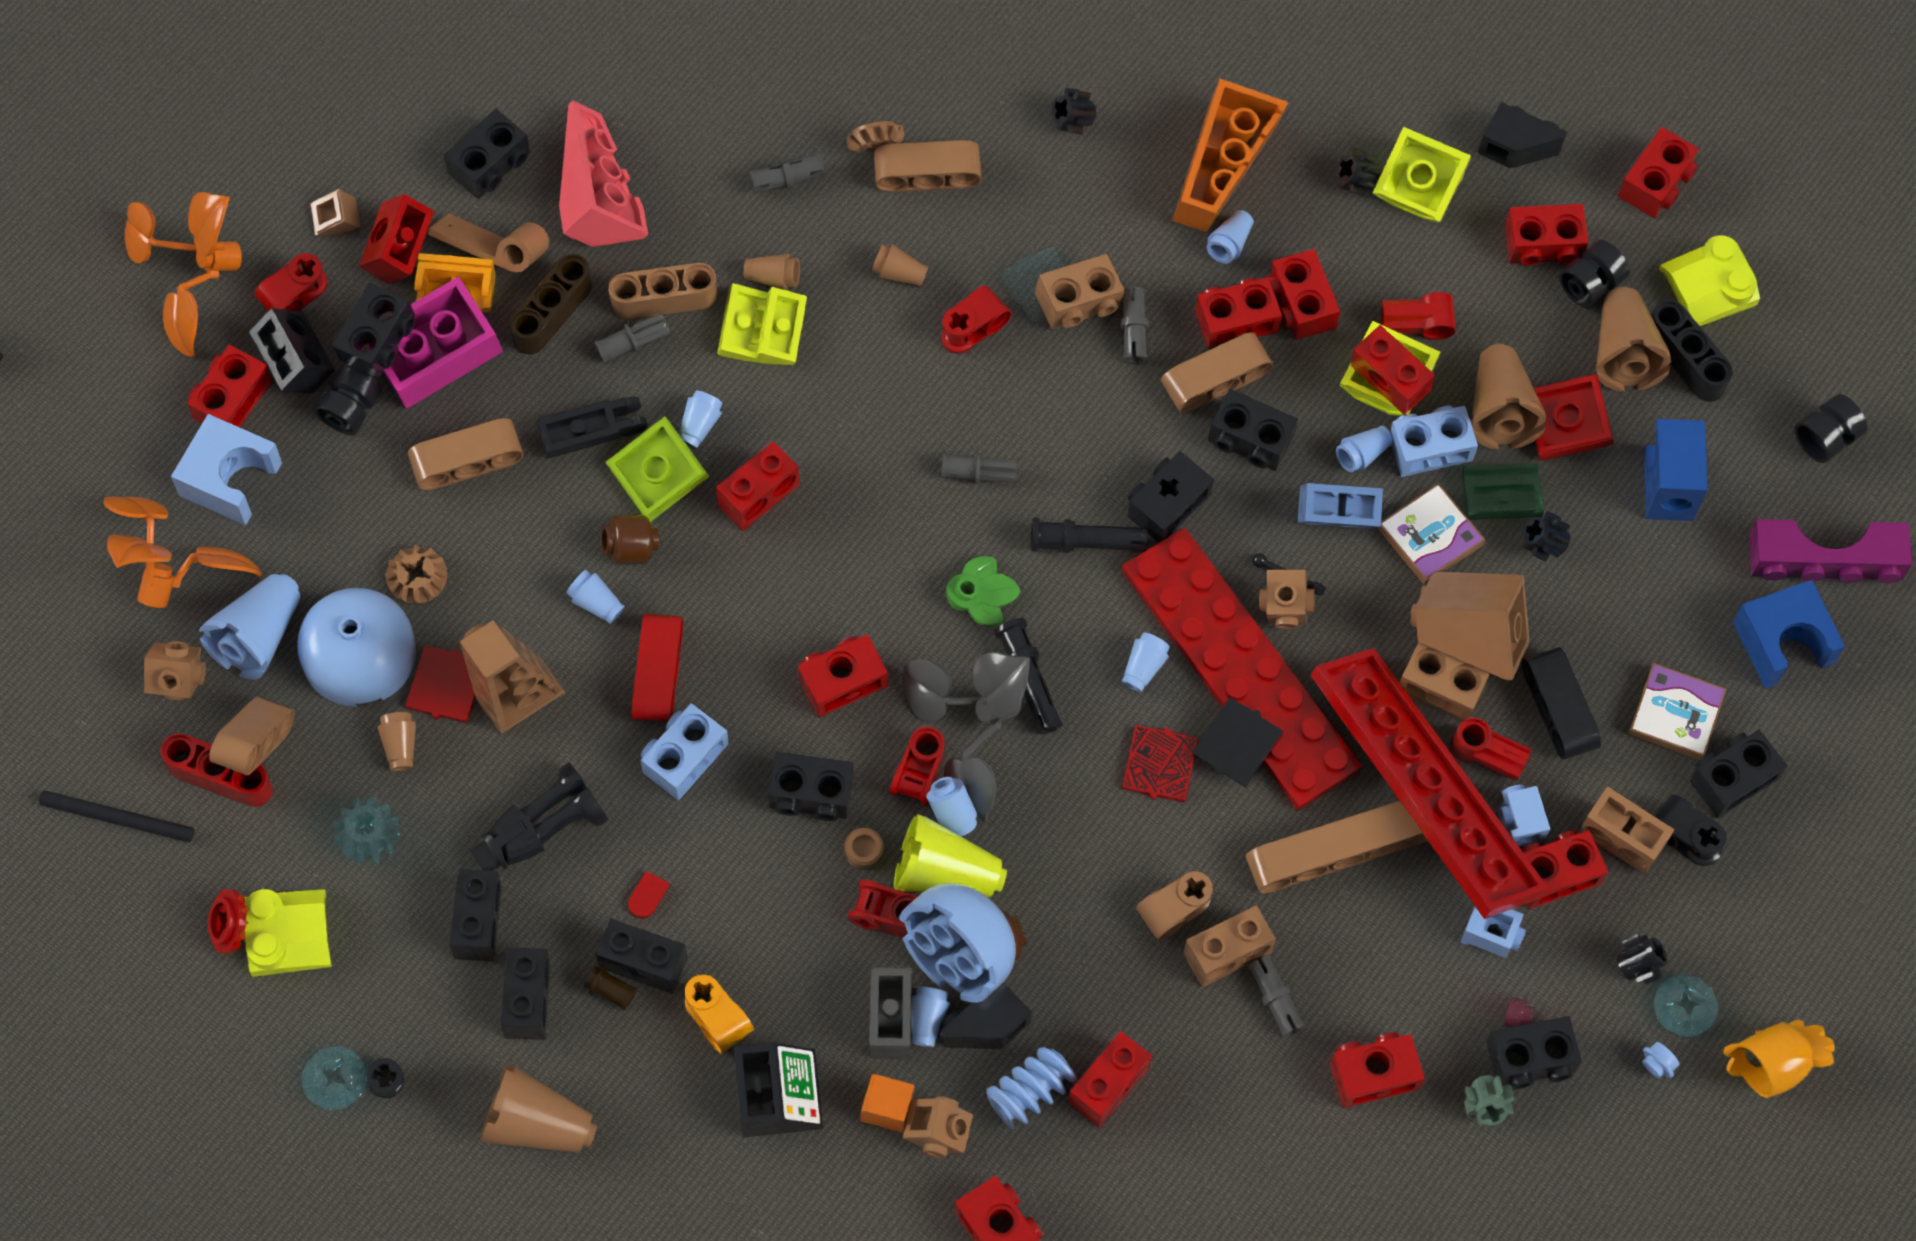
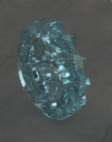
[1654,973,1719,1037]
[301,1045,367,1110]

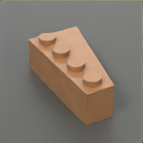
[459,620,566,734]

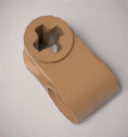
[1136,872,1213,941]

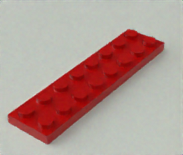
[1122,527,1362,812]
[1310,648,1549,919]

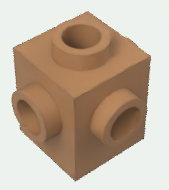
[1259,570,1315,629]
[144,641,206,700]
[903,1097,973,1159]

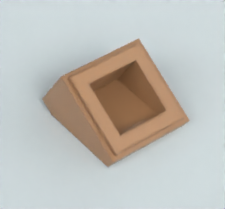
[310,189,361,237]

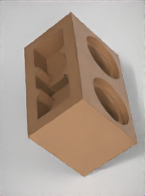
[1035,254,1124,330]
[1400,642,1490,721]
[1579,786,1675,875]
[1183,905,1276,988]

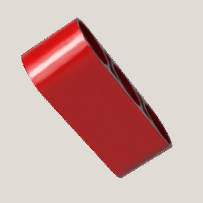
[632,613,683,723]
[161,733,273,807]

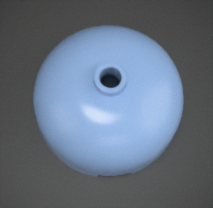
[297,588,417,707]
[899,883,1016,1003]

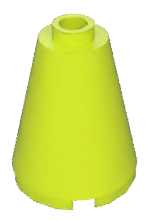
[894,814,1007,897]

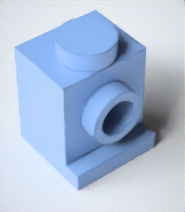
[1498,785,1550,847]
[1460,907,1526,959]

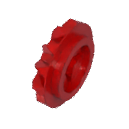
[208,889,249,954]

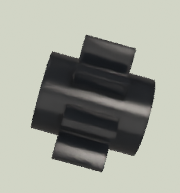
[1051,88,1096,134]
[1336,148,1381,196]
[1523,511,1570,562]
[1617,934,1668,985]

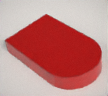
[628,871,670,919]

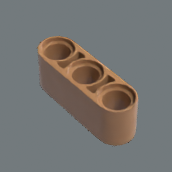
[874,140,982,192]
[609,263,718,320]
[1161,332,1273,413]
[408,418,524,490]
[209,696,295,776]

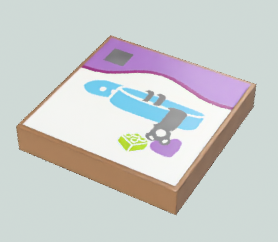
[1378,483,1485,585]
[1628,663,1727,760]

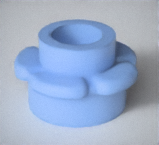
[1642,1042,1679,1079]

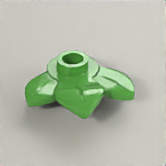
[946,556,1021,627]

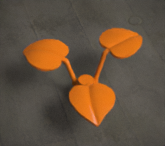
[125,192,242,357]
[103,496,262,608]

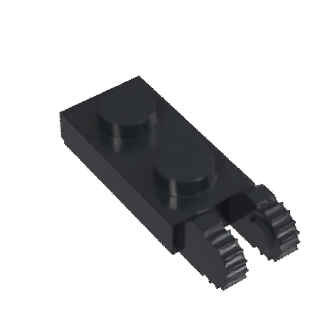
[536,396,648,459]

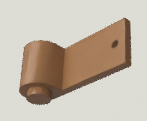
[428,213,549,272]

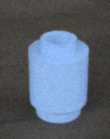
[927,777,977,836]

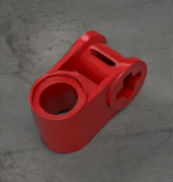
[254,253,328,311]
[941,285,1012,354]
[889,726,945,807]
[847,880,918,939]

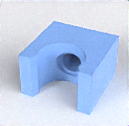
[171,414,282,525]

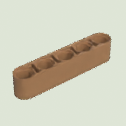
[1245,801,1428,894]

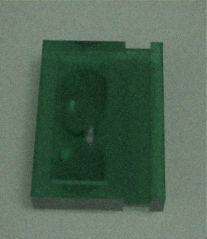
[1461,463,1545,520]

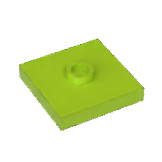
[605,416,710,522]

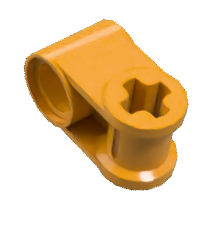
[685,975,754,1055]

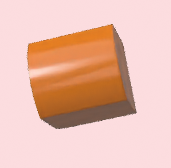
[861,1074,915,1133]

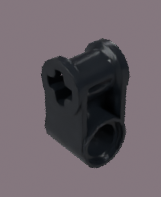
[1654,794,1726,866]

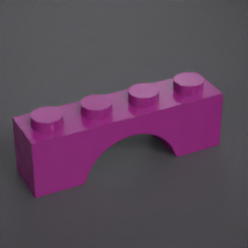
[1749,519,1912,583]

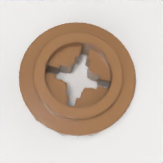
[846,121,905,153]
[385,544,447,604]

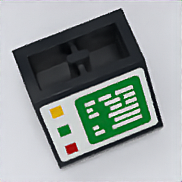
[734,1042,823,1138]

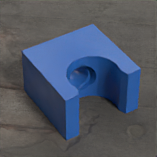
[1644,419,1708,521]
[1733,580,1845,689]

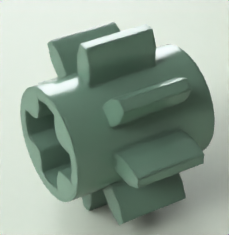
[1464,1076,1515,1125]

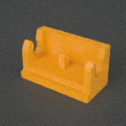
[414,253,496,313]

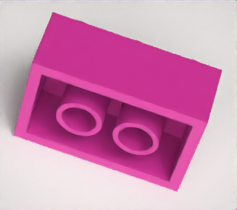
[367,276,503,409]

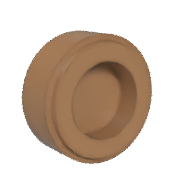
[844,828,884,869]

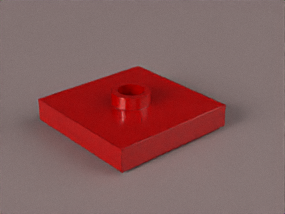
[1534,374,1614,461]

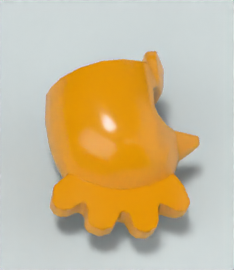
[1723,1020,1835,1098]

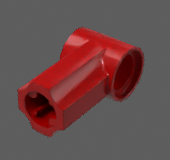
[1380,292,1456,340]
[1450,717,1532,781]

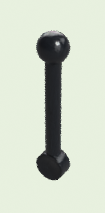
[1252,553,1326,596]

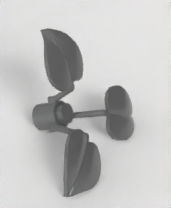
[902,652,1030,823]

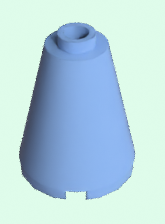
[199,574,301,680]

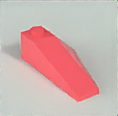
[559,100,648,247]

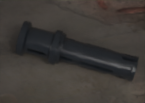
[1031,518,1147,553]
[994,618,1063,734]

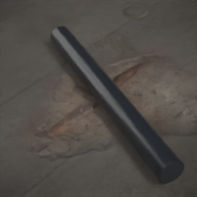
[39,790,194,843]

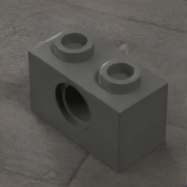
[870,968,911,1059]

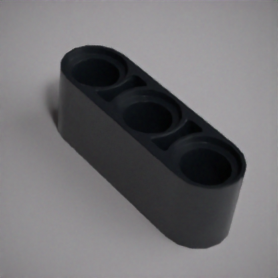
[1651,300,1733,402]
[1522,647,1601,760]

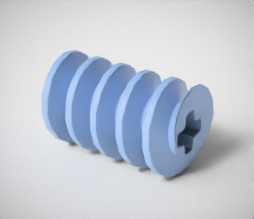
[986,1047,1078,1131]

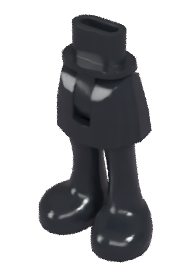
[470,762,608,871]

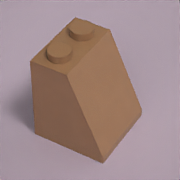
[1411,572,1530,680]

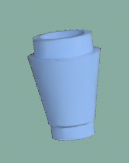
[1207,210,1254,264]
[679,391,722,449]
[1336,426,1393,472]
[567,570,625,624]
[1121,632,1170,693]
[911,986,950,1048]

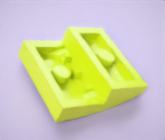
[717,283,807,365]

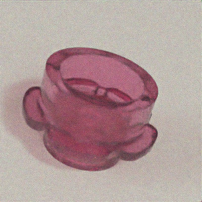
[1503,996,1534,1028]

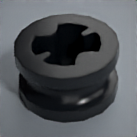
[366,1058,405,1099]

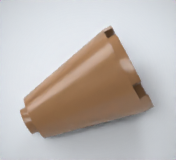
[1596,286,1671,392]
[1471,344,1546,450]
[480,1063,598,1153]

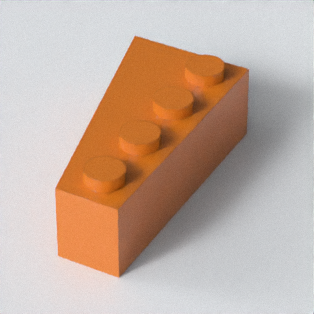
[1172,79,1289,233]

